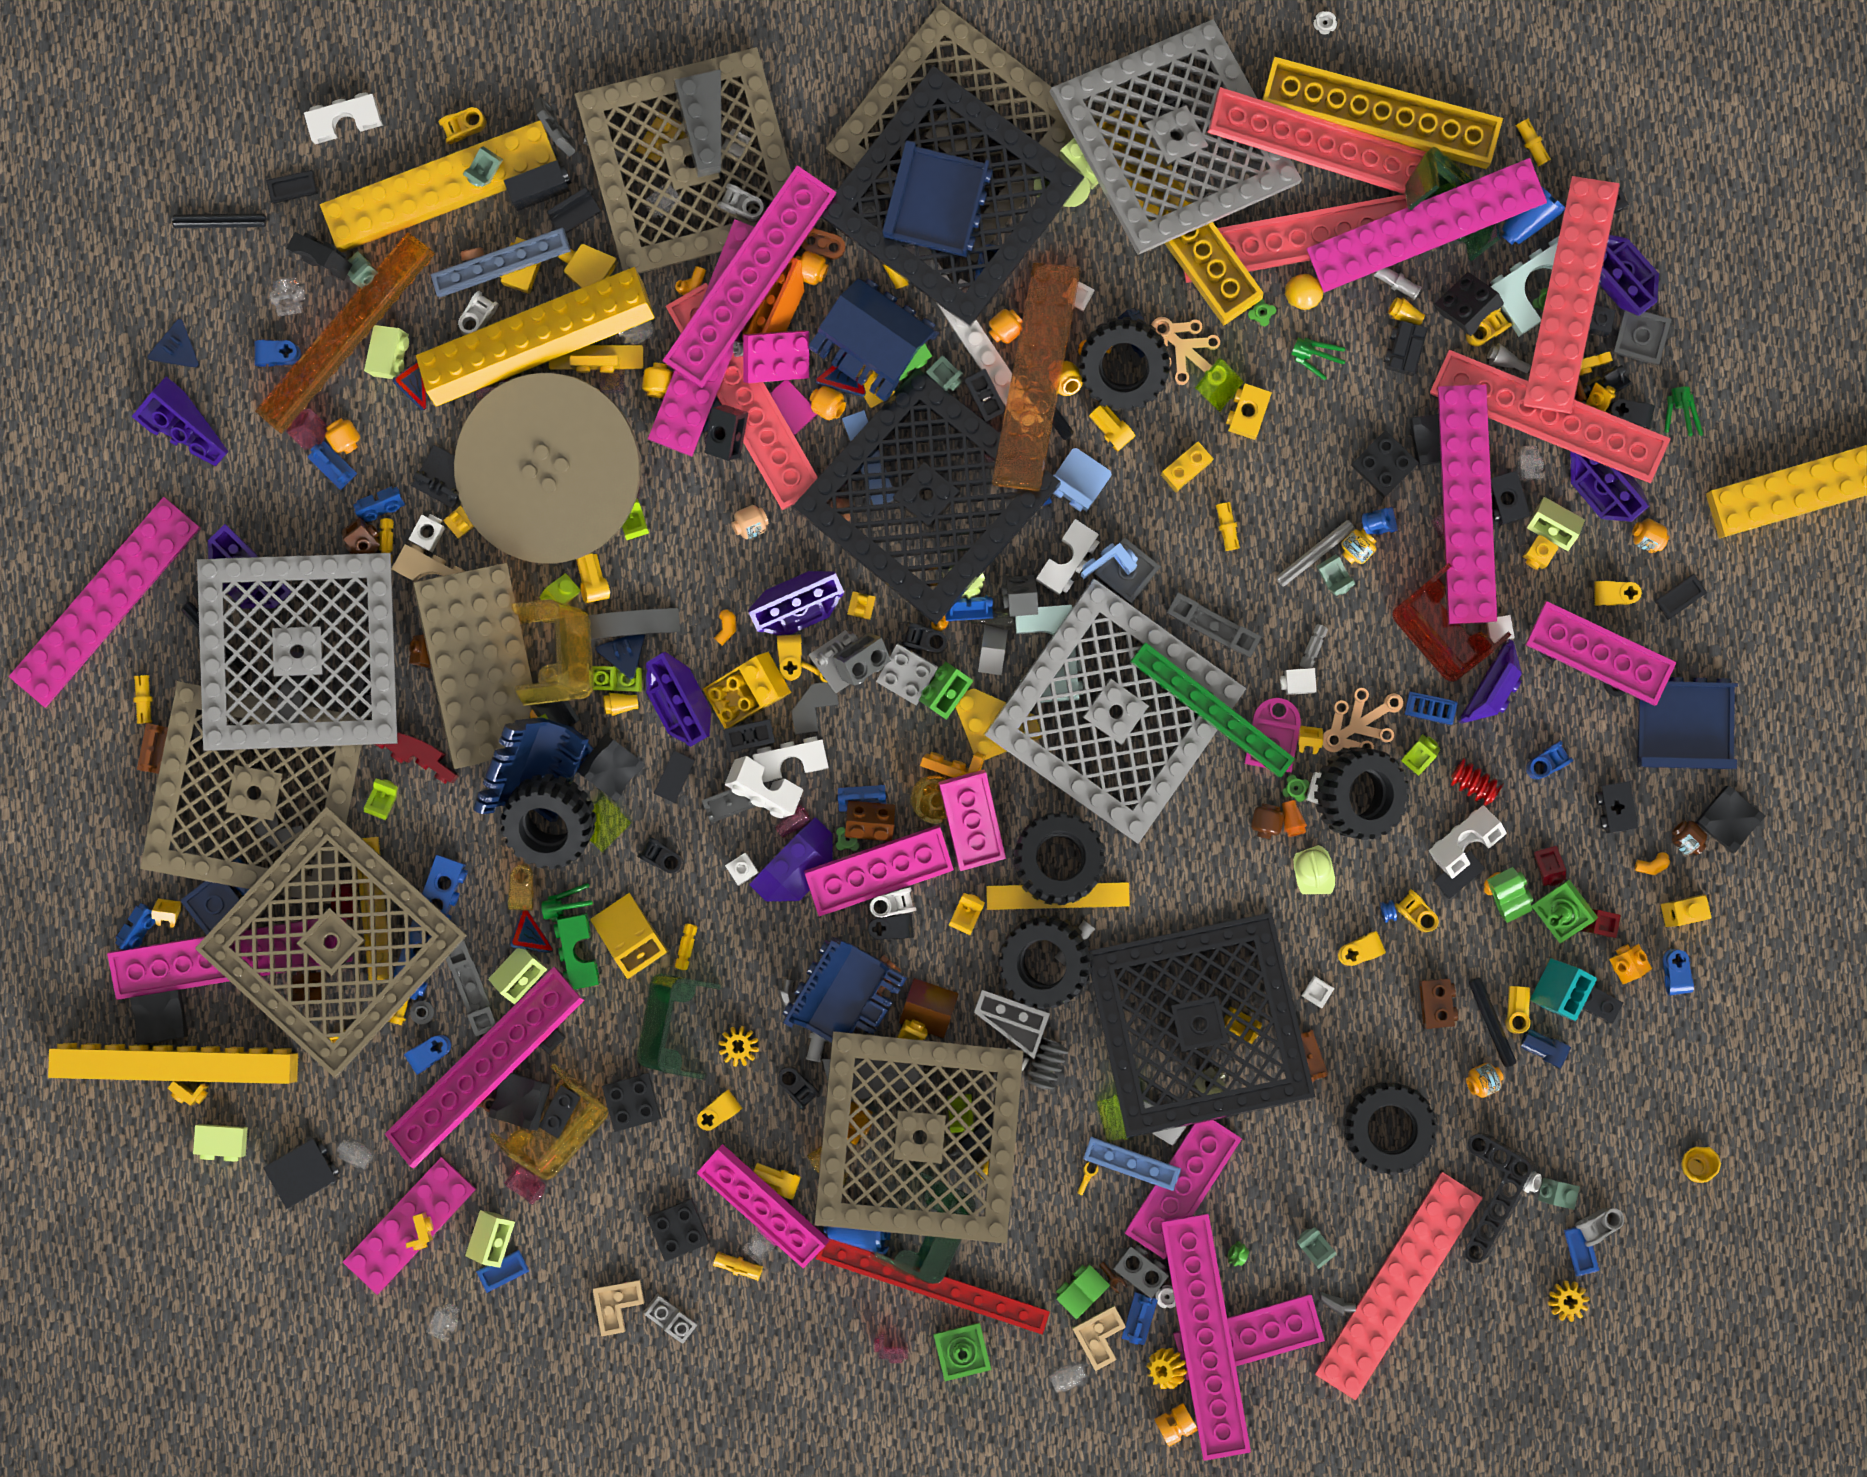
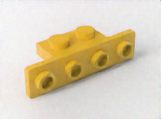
[549,345,644,373]

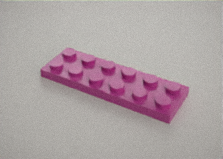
[1525,601,1676,706]
[804,825,954,917]
[1124,1120,1242,1259]
[697,1144,830,1268]
[343,1157,476,1295]
[1173,1294,1325,1380]

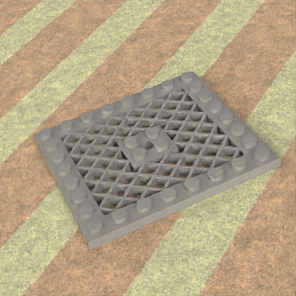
[1049,19,1302,255]
[197,553,398,751]
[984,579,1246,844]

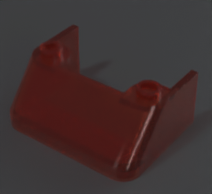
[1393,563,1511,682]

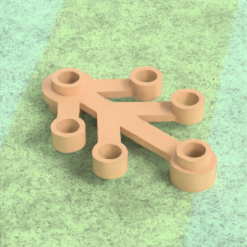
[1151,317,1225,385]
[1323,688,1403,752]

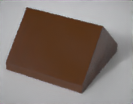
[899,978,959,1038]

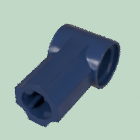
[1519,1029,1571,1069]

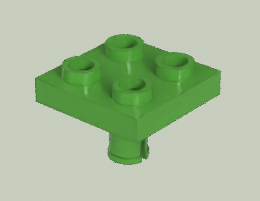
[1531,880,1598,944]
[933,1322,991,1381]

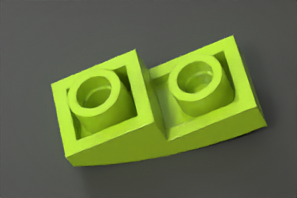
[591,666,642,692]

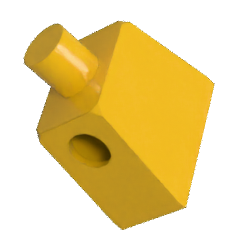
[558,244,618,288]
[1660,894,1711,927]

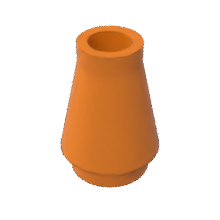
[1282,800,1307,837]

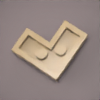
[593,1279,645,1337]
[1072,1305,1126,1371]

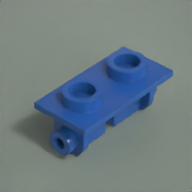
[308,441,357,490]
[353,486,405,522]
[945,595,993,621]
[838,785,886,812]
[115,903,155,950]
[1122,1292,1158,1345]

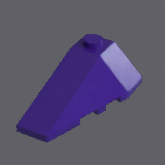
[132,376,229,466]

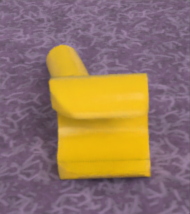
[801,661,827,682]
[1077,1162,1098,1195]

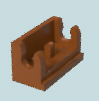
[1301,1029,1328,1082]

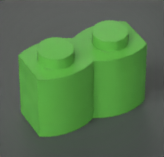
[1487,867,1534,923]
[1055,1264,1110,1320]

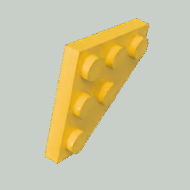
[955,688,1042,760]

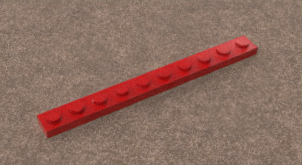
[816,1236,1050,1335]

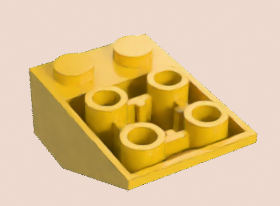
[703,651,791,729]
[590,893,669,979]

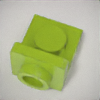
[1401,734,1440,776]

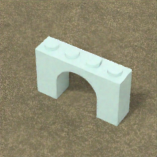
[1490,236,1601,337]
[1015,605,1083,703]

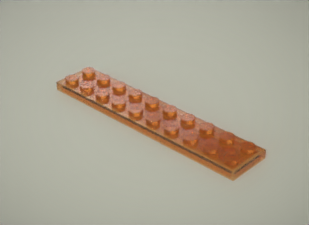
[255,232,435,434]
[992,263,1081,491]

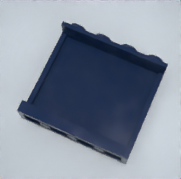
[883,141,993,257]
[1637,677,1738,769]

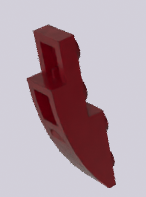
[375,733,459,784]

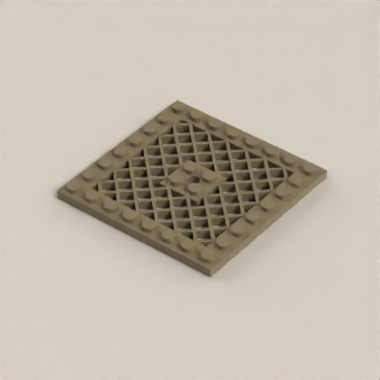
[826,2,1074,265]
[575,47,791,274]
[140,681,367,904]
[195,807,467,1078]
[814,1032,1023,1244]

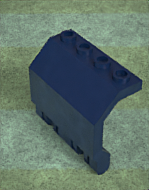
[808,278,940,402]
[473,717,589,822]
[782,936,907,1043]

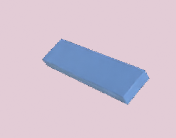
[842,410,895,505]
[1083,1137,1181,1191]

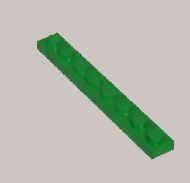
[1130,642,1295,778]

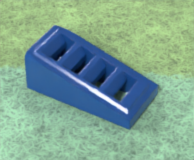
[1404,692,1458,725]

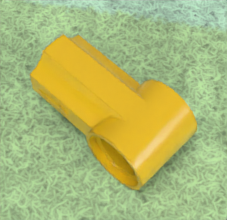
[1089,405,1135,452]
[576,554,610,603]
[1505,986,1530,1034]
[753,1163,801,1200]

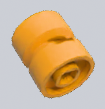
[1154,1403,1198,1447]

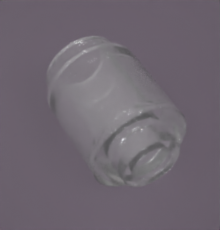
[337,1137,374,1170]
[1049,1361,1087,1393]

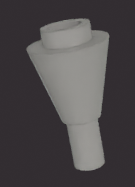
[1487,343,1531,373]

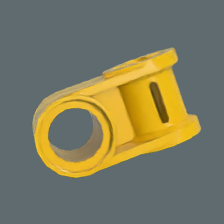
[438,107,486,144]
[1466,307,1513,347]
[1594,581,1642,606]
[777,634,802,681]
[1395,889,1439,933]
[1338,931,1386,966]
[697,1089,743,1131]

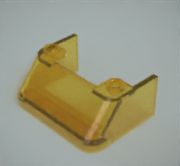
[512,599,593,706]
[490,1063,608,1180]

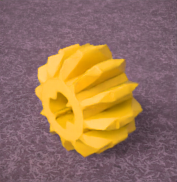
[718,1026,759,1067]
[1548,1280,1589,1322]
[1146,1348,1187,1389]

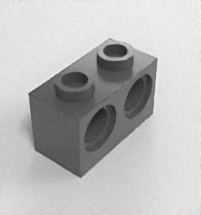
[1002,575,1038,617]
[832,632,891,686]
[1112,1244,1169,1299]

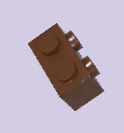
[845,800,895,841]
[1419,978,1458,1029]

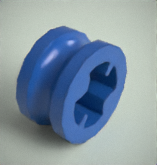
[1380,900,1397,923]

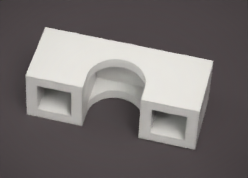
[304,92,383,144]
[1036,519,1100,596]
[753,736,829,783]
[725,756,803,818]
[1429,805,1507,879]

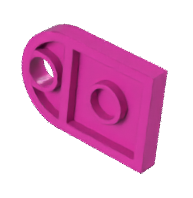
[770,380,817,436]
[1244,698,1301,773]

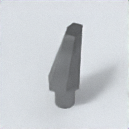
[778,979,795,1008]
[1320,1292,1356,1316]

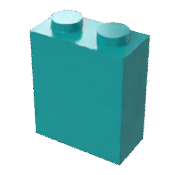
[1530,958,1597,1021]

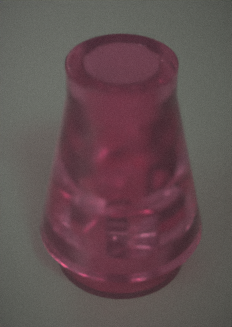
[775,805,811,838]

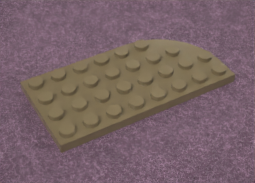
[412,563,533,769]

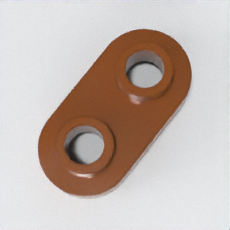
[801,228,845,260]

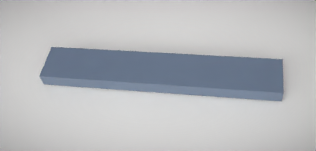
[431,228,571,298]

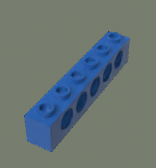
[394,855,468,1000]

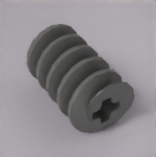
[1025,1037,1069,1090]

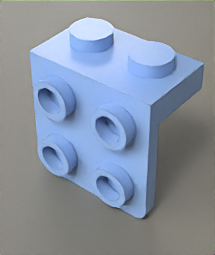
[1053,448,1111,512]
[1081,543,1138,579]

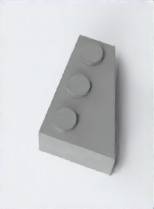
[974,989,1050,1059]

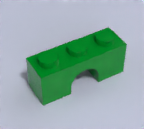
[554,912,600,989]

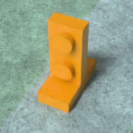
[920,752,986,778]

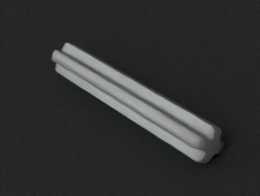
[1276,520,1355,586]

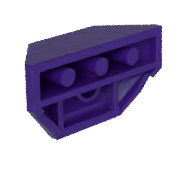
[1599,235,1659,316]
[1570,451,1650,522]
[208,524,292,609]
[748,571,844,635]
[1458,639,1522,724]
[646,652,711,747]
[749,817,833,902]

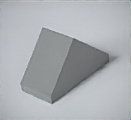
[978,625,1008,675]

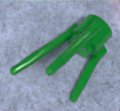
[1291,337,1345,380]
[1664,387,1703,437]
[542,883,593,922]

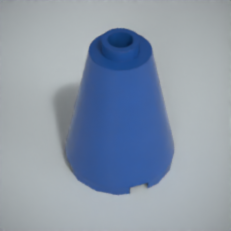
[1502,186,1565,245]
[824,1206,891,1254]

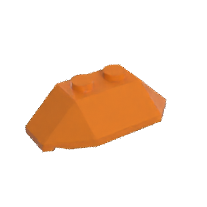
[742,257,804,339]

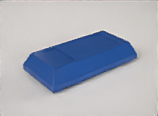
[1564,1227,1599,1277]
[476,1250,529,1293]

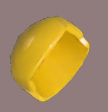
[1285,274,1323,310]
[1681,1146,1721,1183]

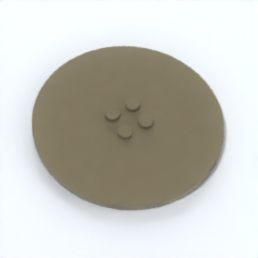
[454,373,641,563]

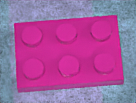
[743,330,809,383]

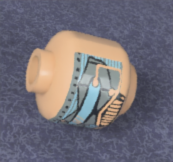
[732,505,769,539]

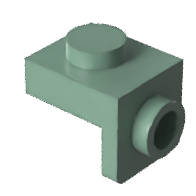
[463,146,503,187]
[348,251,378,289]
[926,355,963,392]
[1316,554,1355,596]
[1538,1178,1580,1210]
[1297,1227,1337,1269]

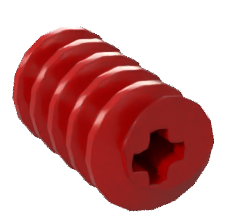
[1451,758,1504,807]

